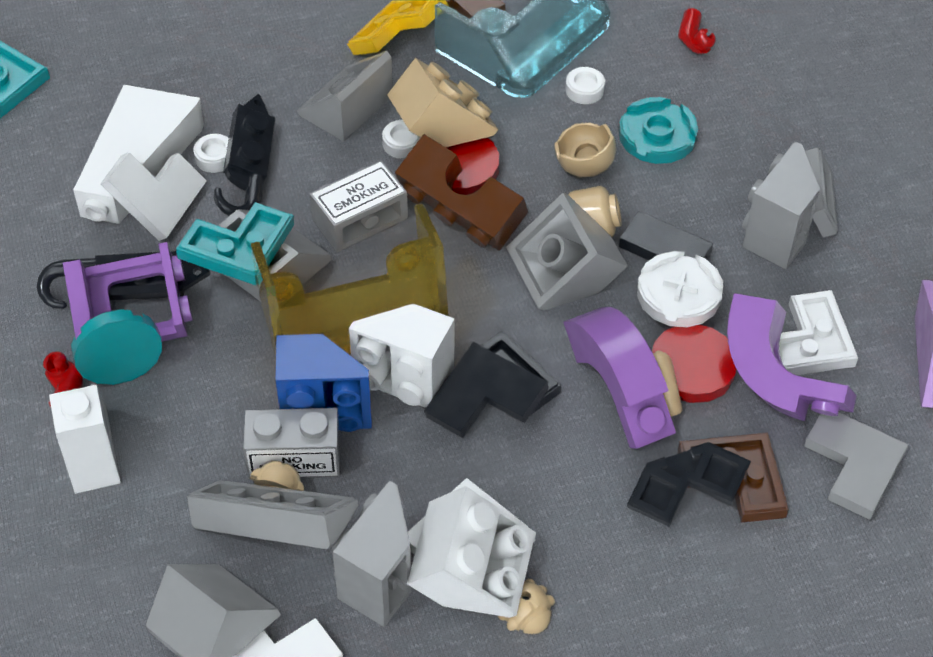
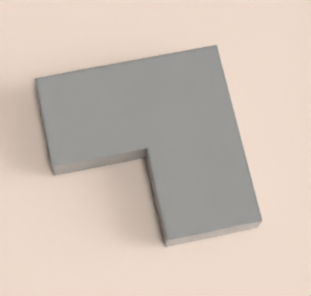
[804,412,908,520]

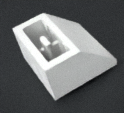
[349,304,455,408]
[407,486,536,618]

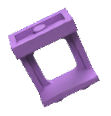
[63,242,193,341]

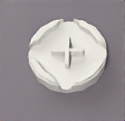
[637,251,723,328]

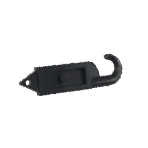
[214,94,275,216]
[37,251,211,309]

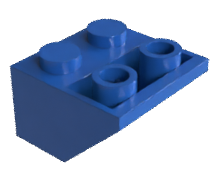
[276,334,372,432]

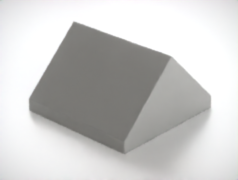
[296,51,393,142]
[145,564,280,657]

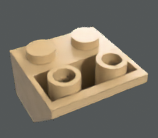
[387,58,498,147]

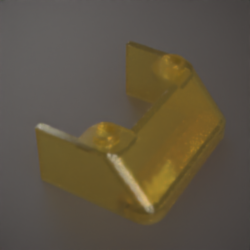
[250,203,449,358]

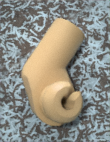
[653,350,682,416]

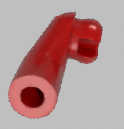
[678,8,716,54]
[43,352,83,407]

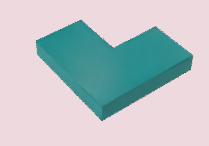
[176,202,294,286]

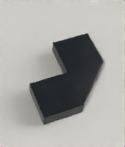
[627,442,751,527]

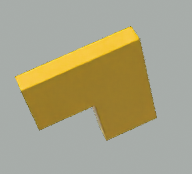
[347,0,448,55]

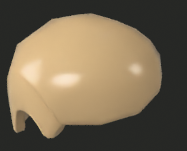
[554,123,616,178]

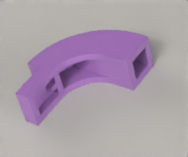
[727,293,857,421]
[563,307,676,449]

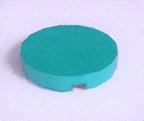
[618,97,698,164]
[71,309,162,385]

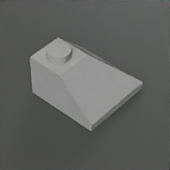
[506,193,628,311]

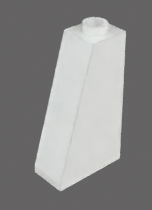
[74,85,204,224]

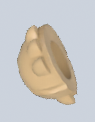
[250,461,304,491]
[498,578,555,634]

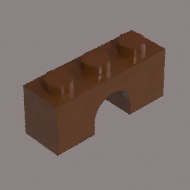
[394,134,528,251]

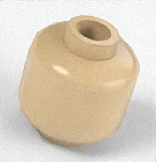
[568,186,622,237]

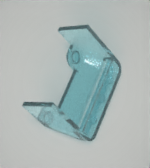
[435,0,610,98]

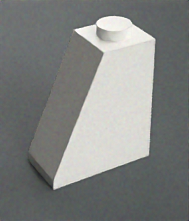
[49,384,121,494]

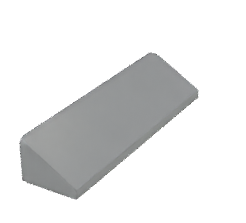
[187,480,359,549]

